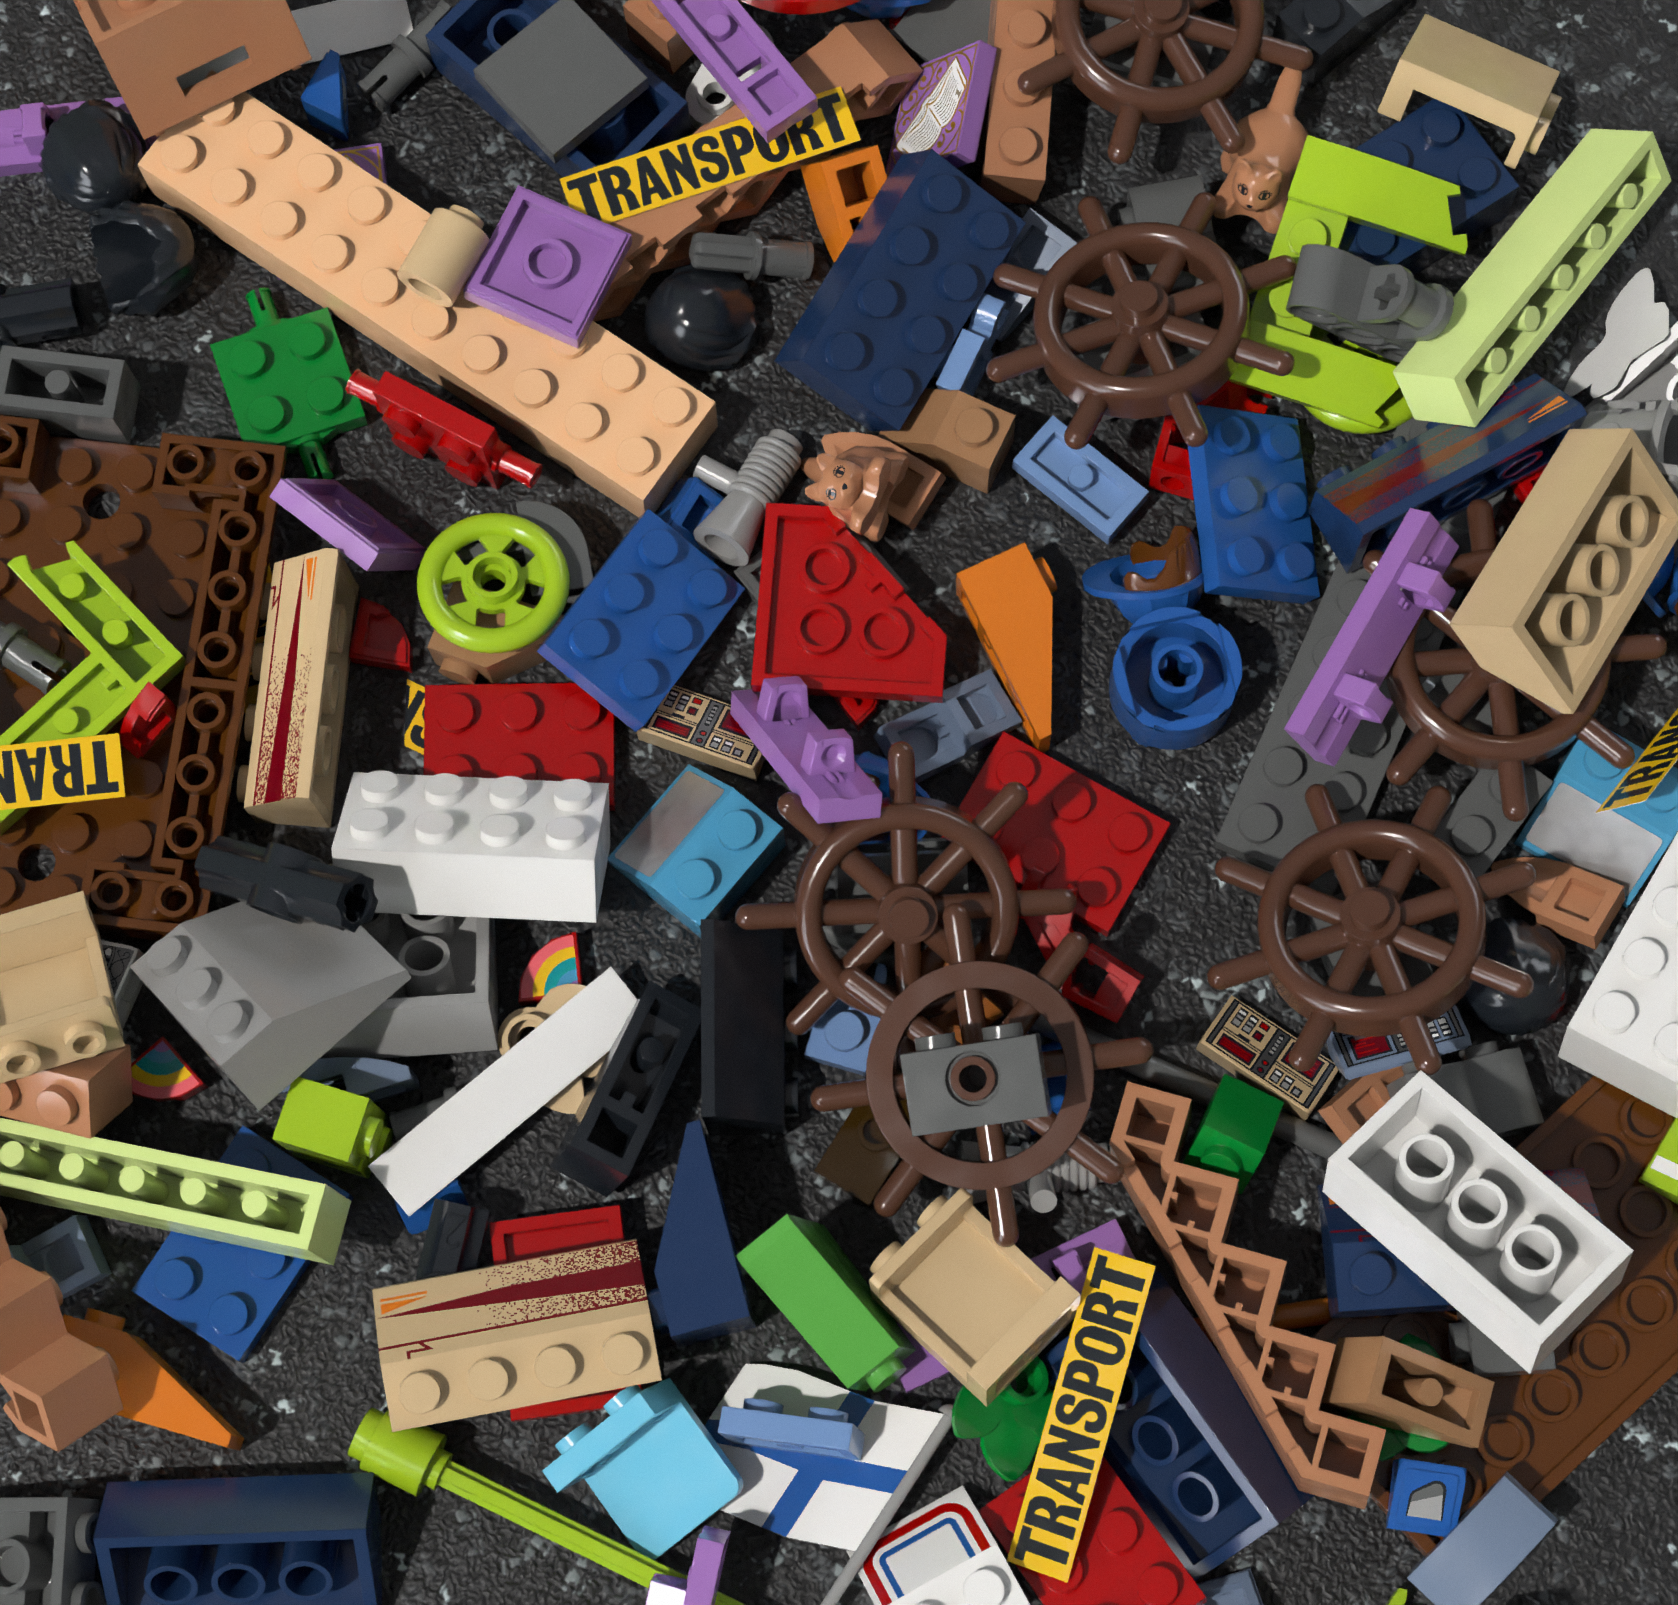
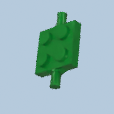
[210,287,368,479]

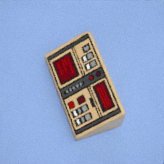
[636,685,765,781]
[1196,995,1339,1121]

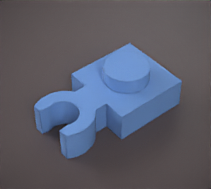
[934,293,1010,396]
[804,963,887,1076]

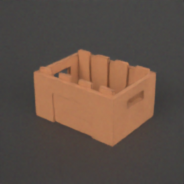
[73,0,312,140]

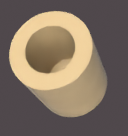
[397,205,489,307]

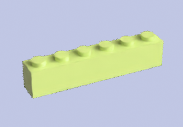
[1393,129,1672,427]
[0,1118,351,1265]

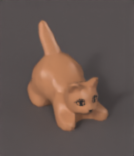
[1213,67,1309,234]
[800,446,909,542]

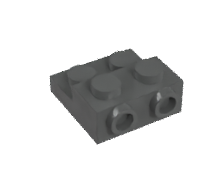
[0,1497,105,1605]

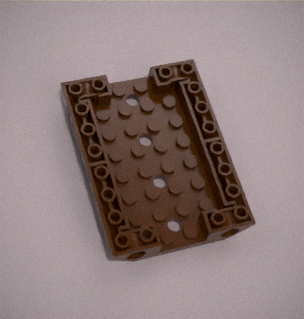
[0,415,288,944]

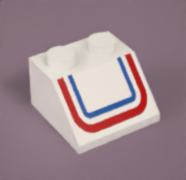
[846,1485,1030,1605]

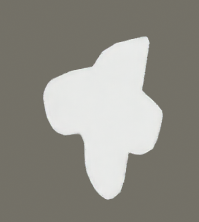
[1564,268,1669,399]

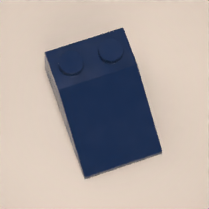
[647,1120,756,1348]

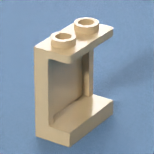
[1377,14,1562,169]
[0,891,125,1084]
[869,1188,1081,1407]

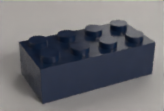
[425,0,692,177]
[774,149,1026,431]

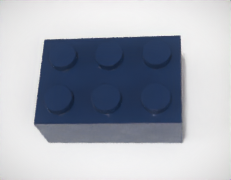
[1339,99,1519,276]

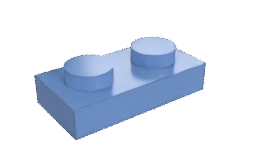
[1012,415,1149,545]
[718,1398,865,1461]

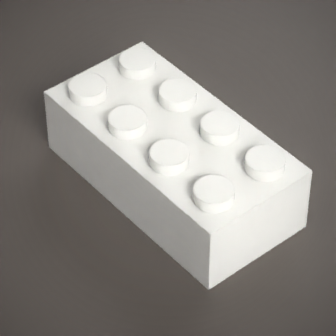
[331,770,610,923]
[1558,832,1678,1119]
[1322,1070,1634,1374]

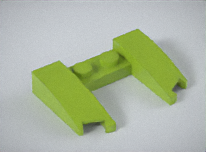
[1229,135,1468,429]
[0,541,186,836]

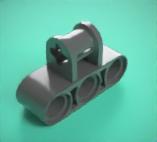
[1286,244,1454,363]

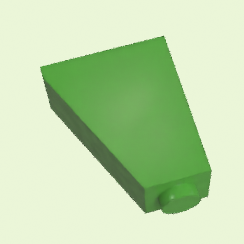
[735,1214,916,1392]

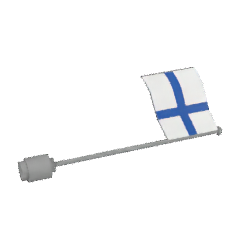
[705,1364,953,1605]

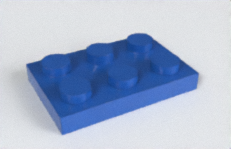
[1188,405,1320,604]
[536,508,745,732]
[131,1125,354,1363]

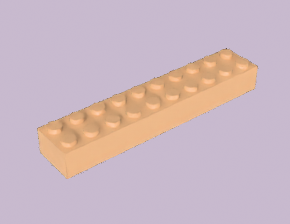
[137,69,718,517]

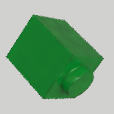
[1182,1073,1284,1195]

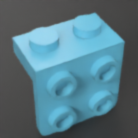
[542,1378,743,1560]

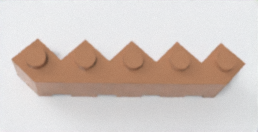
[593,19,923,322]
[1109,1081,1386,1510]
[0,1207,124,1452]

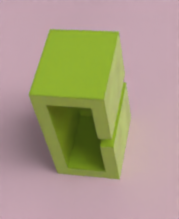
[272,1077,393,1179]

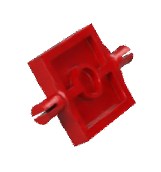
[346,369,543,490]

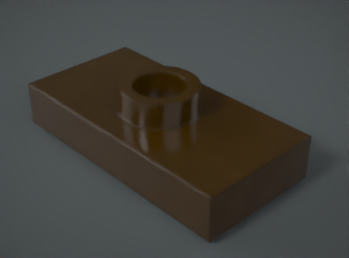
[814,1069,910,1208]

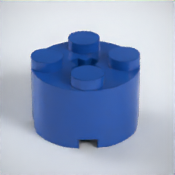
[1109,607,1242,750]

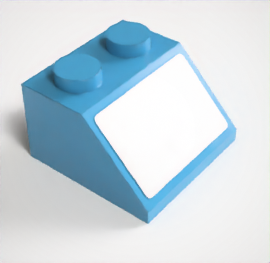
[1514,730,1678,908]
[607,764,786,938]

